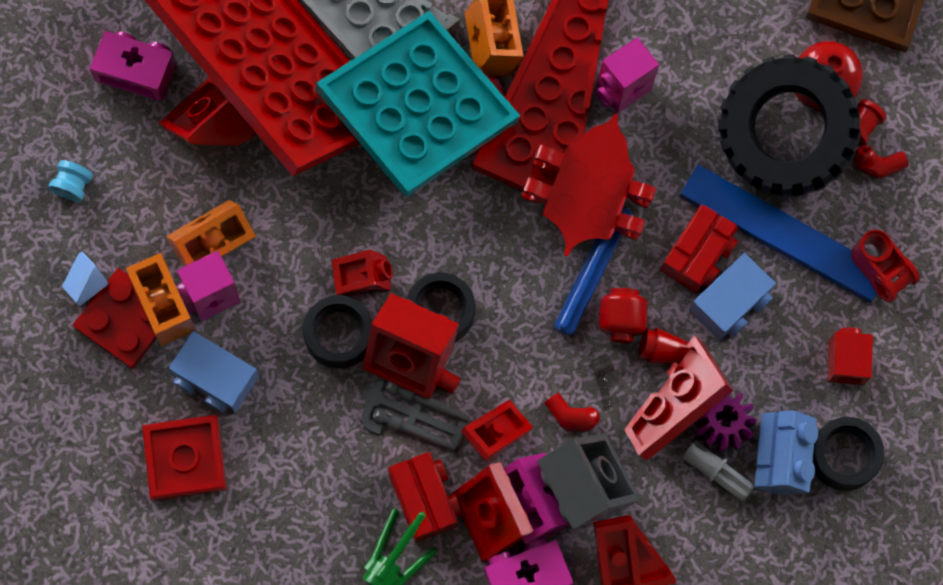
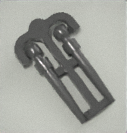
[362,377,470,452]

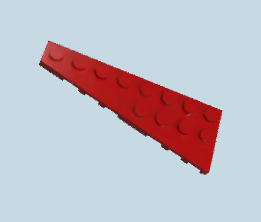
[472,0,608,191]

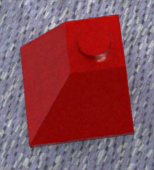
[158,78,256,146]

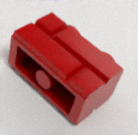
[660,205,739,294]
[388,452,462,543]

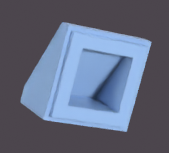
[62,251,109,306]

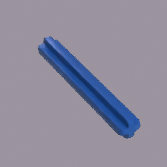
[554,206,632,335]

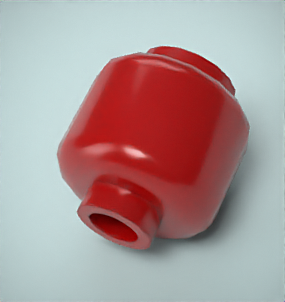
[599,288,648,343]

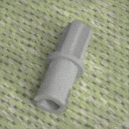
[682,440,754,501]

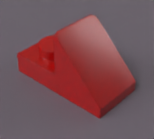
[461,399,534,465]

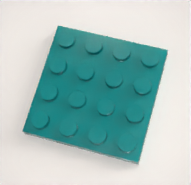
[315,11,520,198]

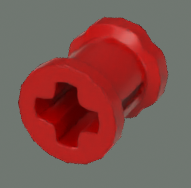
[857,99,887,146]

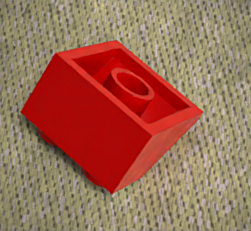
[363,293,459,400]

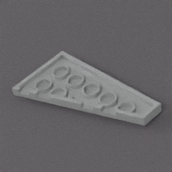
[299,0,460,60]

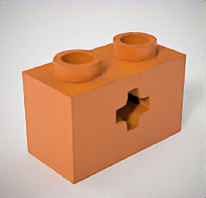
[464,0,524,77]
[166,200,256,267]
[126,253,195,346]

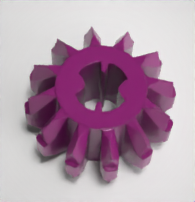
[694,392,757,453]

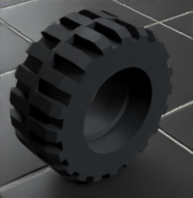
[718,54,860,197]

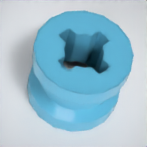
[48,160,93,203]

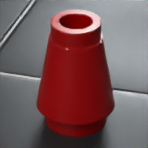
[639,327,690,365]

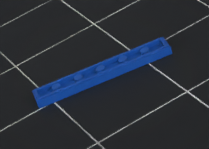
[679,164,877,303]

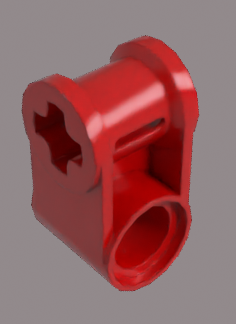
[851,230,921,303]

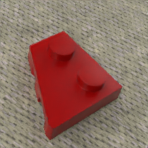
[593,515,676,585]

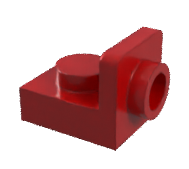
[332,249,393,296]

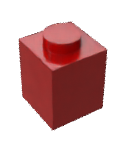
[828,327,873,385]

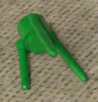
[362,508,438,585]

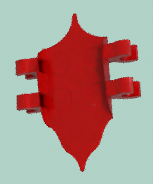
[520,114,657,256]

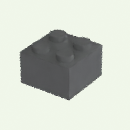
[537,433,641,529]

